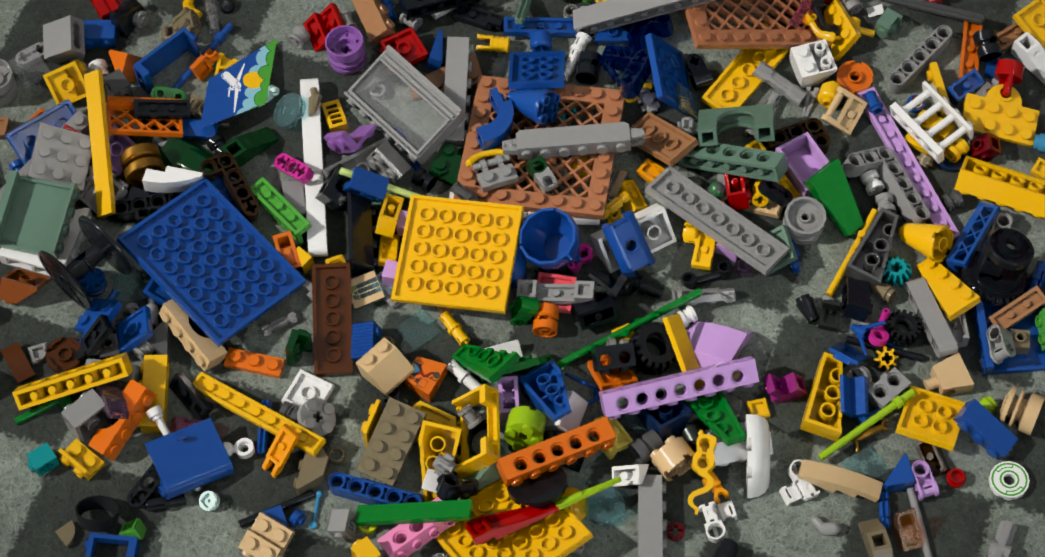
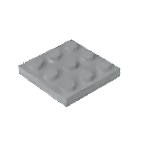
[27,122,92,192]

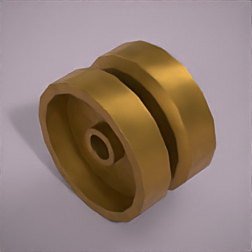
[119,143,166,188]

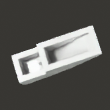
[142,166,204,193]

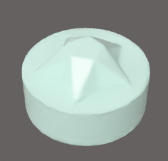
[199,491,220,511]

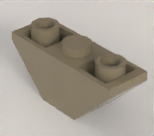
[293,448,330,496]
[858,518,893,557]

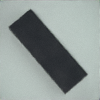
[133,99,191,119]

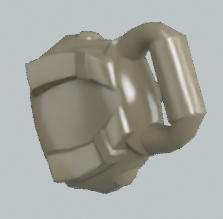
[162,7,201,41]

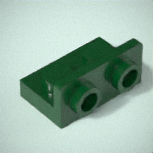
[285,329,313,367]

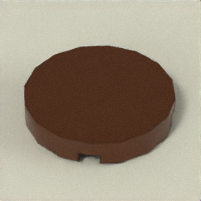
[46,337,83,373]

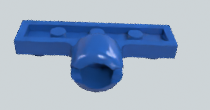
[503,17,577,52]

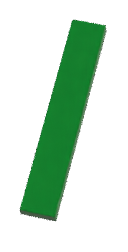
[355,499,474,526]

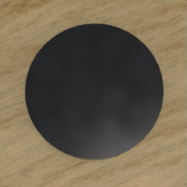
[507,461,568,508]

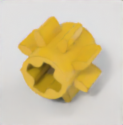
[873,346,899,370]

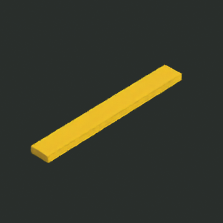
[84,69,116,218]
[192,371,326,457]

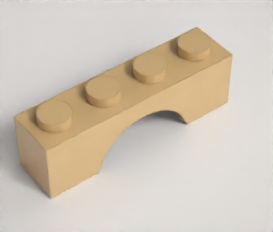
[159,299,228,372]

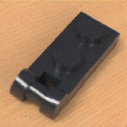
[169,371,214,422]

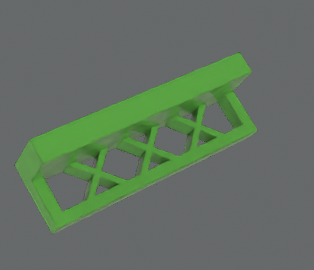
[250,177,312,246]

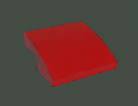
[303,3,345,52]

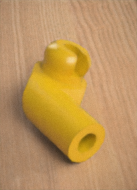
[182,0,203,19]

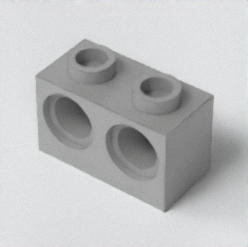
[868,367,911,410]

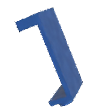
[133,27,200,95]

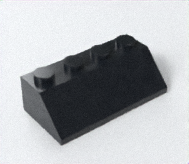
[347,192,378,276]

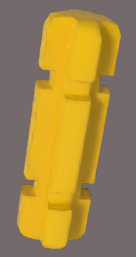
[604,191,630,220]

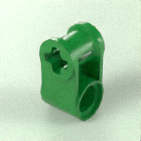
[509,295,539,326]

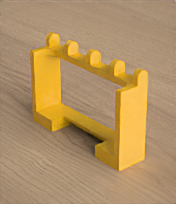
[452,384,501,479]

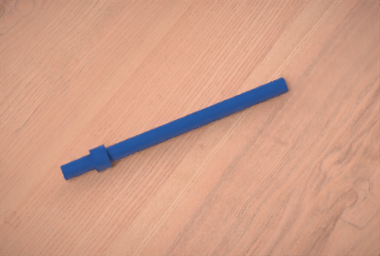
[171,23,234,89]

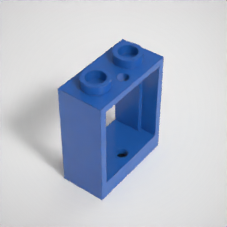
[84,532,140,557]

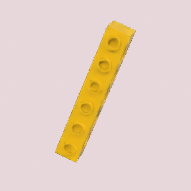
[12,352,133,411]

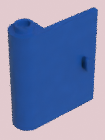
[145,418,234,500]

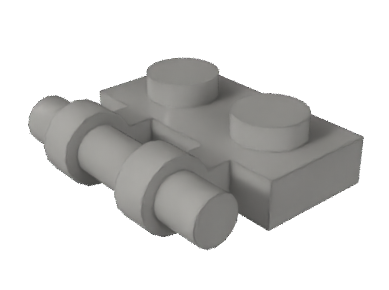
[472,154,519,192]

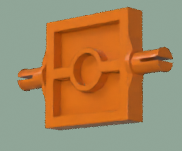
[587,354,639,391]

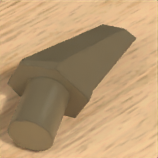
[308,87,322,117]

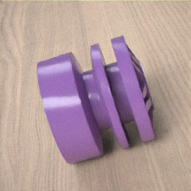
[325,25,367,75]

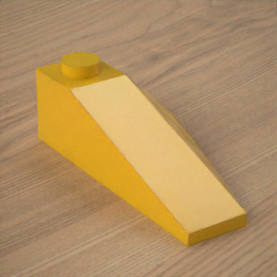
[418,420,463,502]

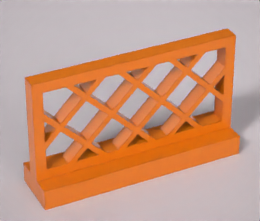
[106,96,183,138]

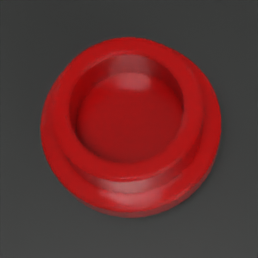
[946,468,966,488]

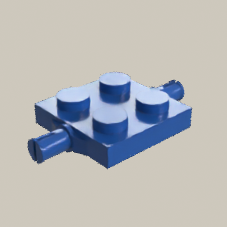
[74,289,123,345]

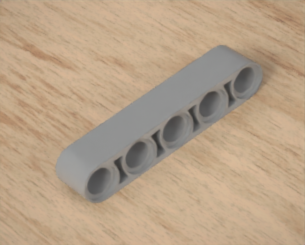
[887,25,952,94]
[904,277,958,358]

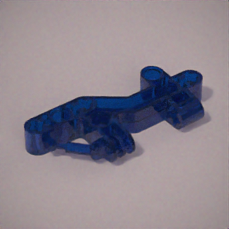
[599,14,674,99]

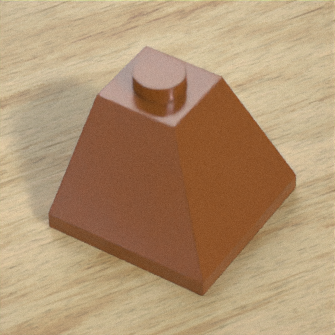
[0,267,52,304]

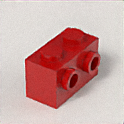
[724,174,752,211]

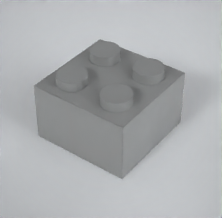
[61,389,110,443]

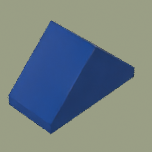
[882,453,915,493]

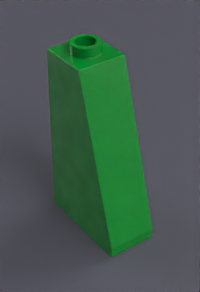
[803,158,864,237]

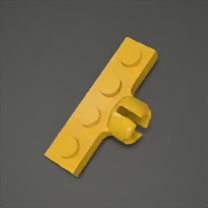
[682,200,725,271]

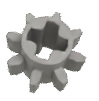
[677,117,698,137]
[432,452,457,476]

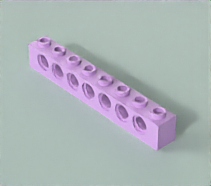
[598,356,759,419]

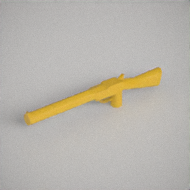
[826,208,879,297]

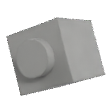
[327,509,357,542]

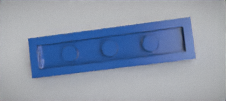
[945,202,1001,273]

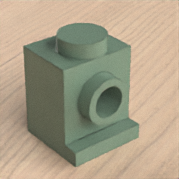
[875,7,903,39]

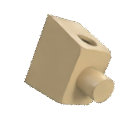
[923,352,974,396]

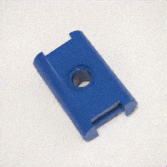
[601,211,655,273]

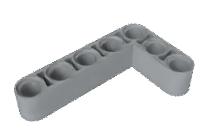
[842,146,931,224]

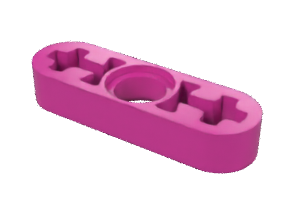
[274,153,314,184]

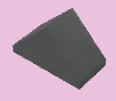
[147,321,170,361]

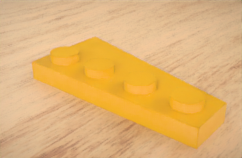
[916,258,981,322]

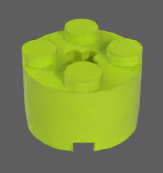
[504,406,546,451]

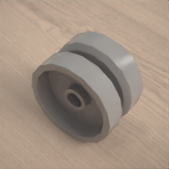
[782,196,827,245]

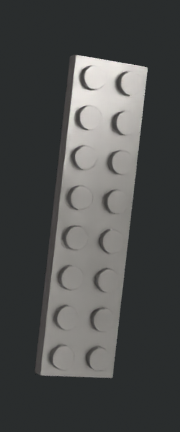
[645,166,789,275]

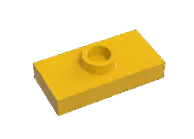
[378,234,400,266]

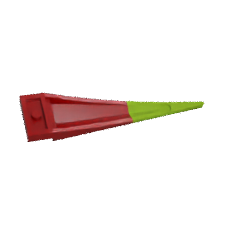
[463,477,622,546]

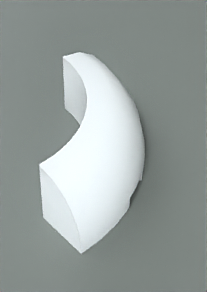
[745,414,770,498]

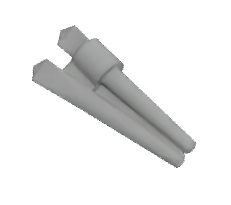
[802,86,820,118]

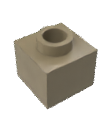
[1010,329,1030,355]

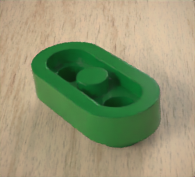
[149,86,187,100]

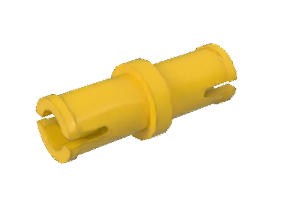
[439,311,471,347]

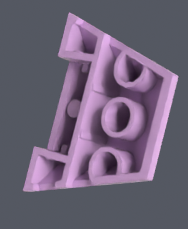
[687,322,754,384]

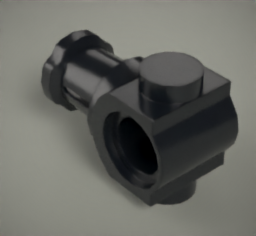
[436,474,479,501]

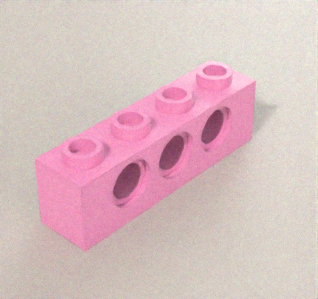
[377,497,457,557]

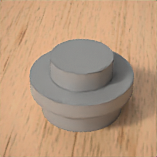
[133,11,149,29]

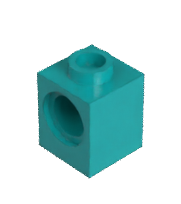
[26,442,60,477]

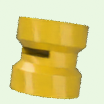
[944,137,970,163]

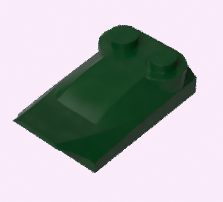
[160,137,227,183]
[428,143,490,186]

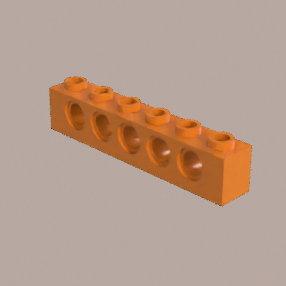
[496,416,617,487]

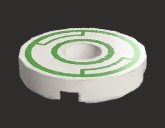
[988,461,1030,500]

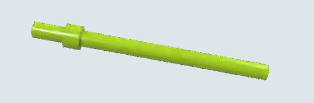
[818,388,916,461]

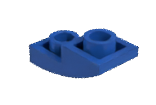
[182,119,219,141]

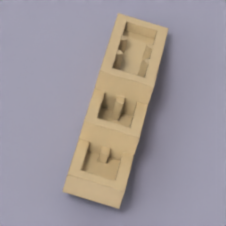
[798,459,883,502]

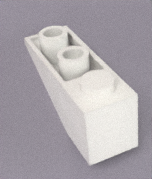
[1011,31,1045,85]

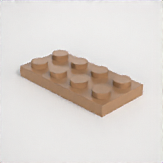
[630,112,699,167]

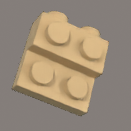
[238,512,296,557]

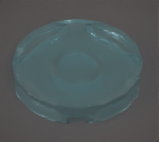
[273,93,306,129]

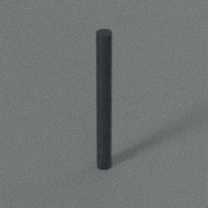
[845,336,923,362]
[238,490,315,528]

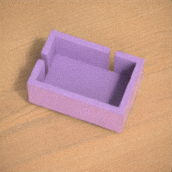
[775,132,829,197]

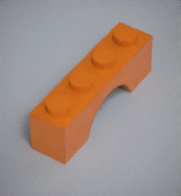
[88,379,157,462]

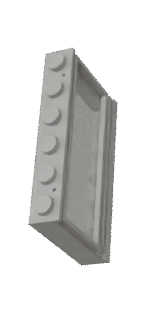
[344,44,467,165]

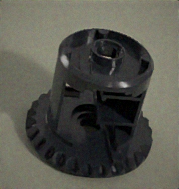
[961,228,1034,306]

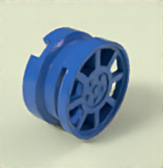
[79,267,107,297]

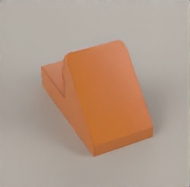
[272,230,302,268]

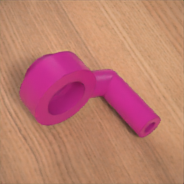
[567,243,594,274]
[868,308,890,347]

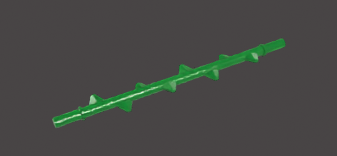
[555,288,703,370]

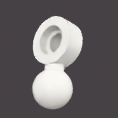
[223,438,255,459]

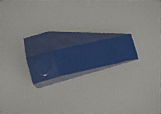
[624,379,693,444]

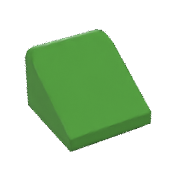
[119,518,147,540]

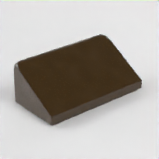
[915,441,950,477]

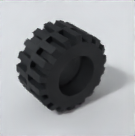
[629,322,677,376]

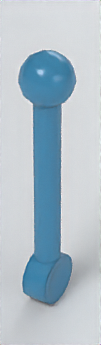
[309,490,323,530]

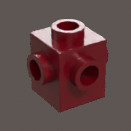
[970,132,1002,162]

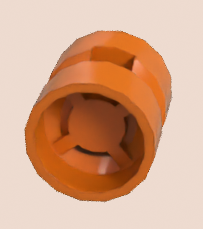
[532,302,559,338]

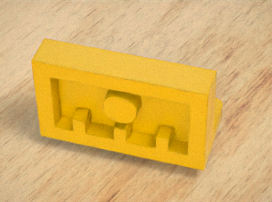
[58,438,105,481]

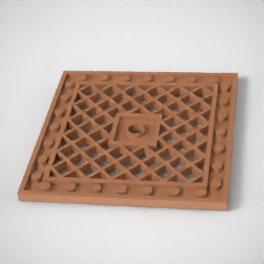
[684,0,832,49]
[453,75,626,220]

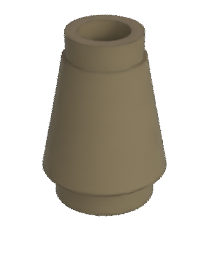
[870,282,898,303]

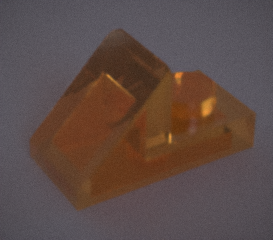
[893,508,923,552]

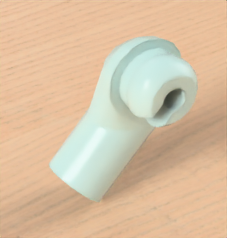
[258,85,279,108]

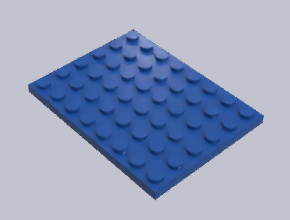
[117,177,306,347]

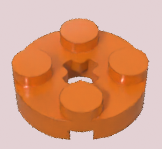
[836,60,873,95]

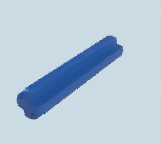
[256,400,272,455]

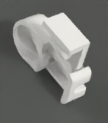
[779,459,820,506]
[699,500,738,543]

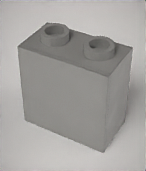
[43,15,85,64]

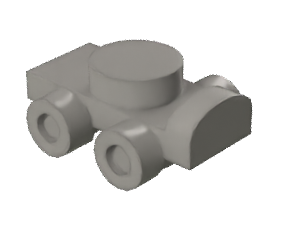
[637,88,660,113]

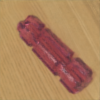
[789,0,812,28]

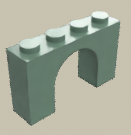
[697,104,775,147]

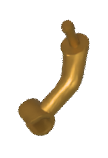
[850,419,890,453]

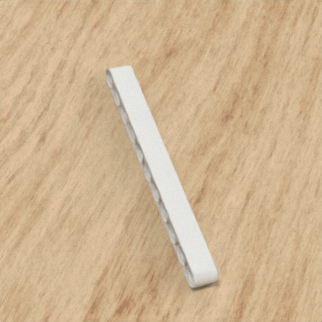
[300,78,328,257]

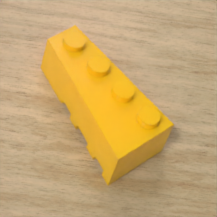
[799,352,843,441]

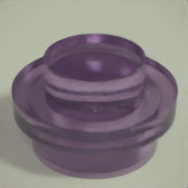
[735,259,754,277]

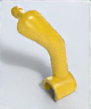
[803,13,842,43]

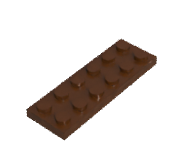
[312,263,354,376]

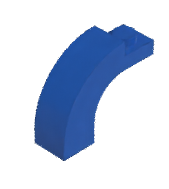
[476,87,514,151]

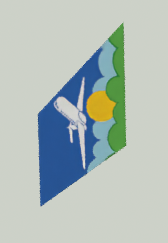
[199,38,277,129]

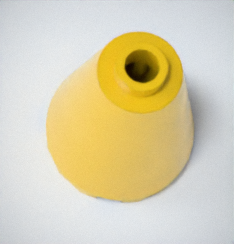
[898,223,954,263]

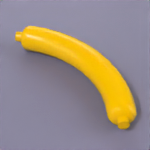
[466,149,505,166]

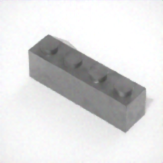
[844,207,899,285]

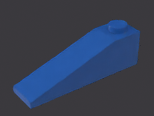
[518,359,572,422]

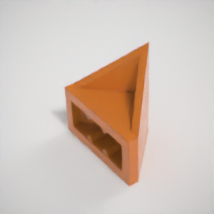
[108,50,142,84]

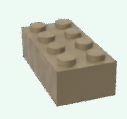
[356,397,427,487]

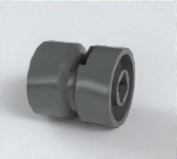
[628,429,664,464]

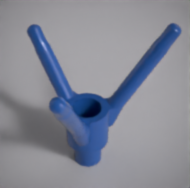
[850,321,901,356]
[565,372,600,406]

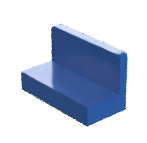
[343,166,389,203]
[840,374,869,418]

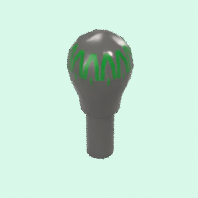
[706,181,725,198]

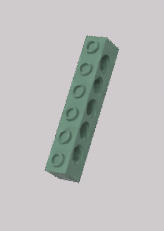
[678,140,788,182]

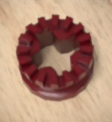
[667,522,685,542]

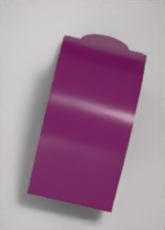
[764,372,807,403]

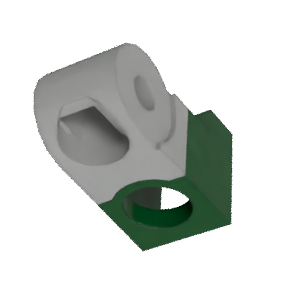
[526,155,558,194]

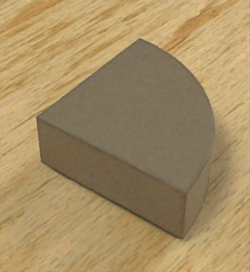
[55,520,76,548]

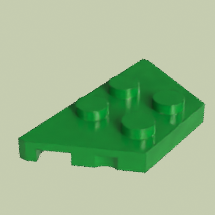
[480,354,552,382]

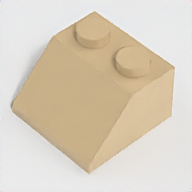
[356,338,415,396]

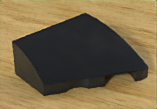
[109,0,145,39]

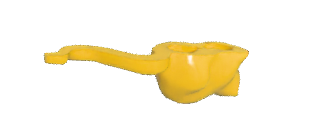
[687,430,717,515]

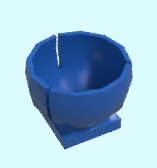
[519,208,582,273]

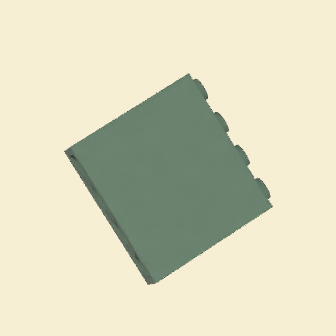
[0,170,80,259]

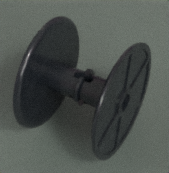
[38,215,132,310]

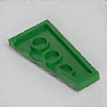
[451,344,521,384]
[682,391,746,446]

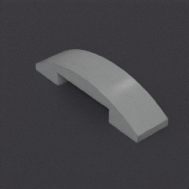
[516,279,595,304]

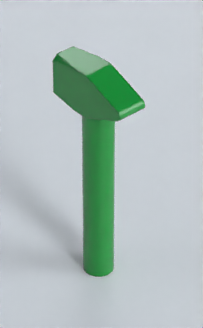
[14,395,73,425]

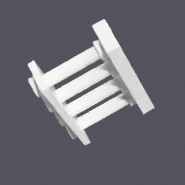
[890,81,974,164]

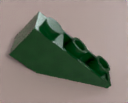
[221,127,279,168]

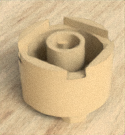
[650,435,695,481]

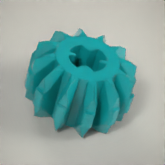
[882,255,912,287]

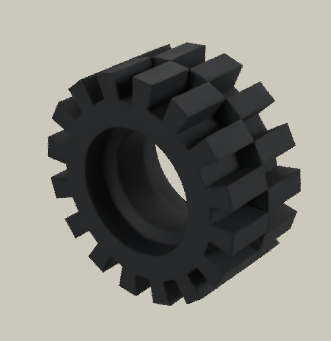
[885,309,922,347]

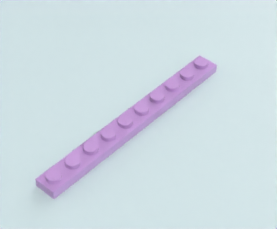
[857,87,960,241]

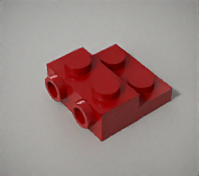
[378,26,429,76]

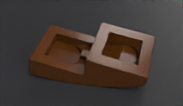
[0,342,36,384]

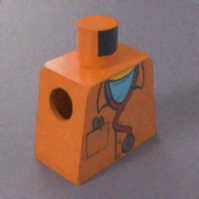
[404,357,448,402]

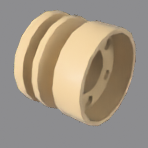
[999,385,1045,435]

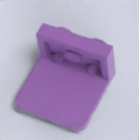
[323,124,377,154]

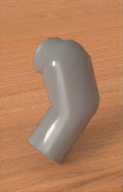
[811,515,841,535]

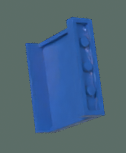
[972,293,1045,376]

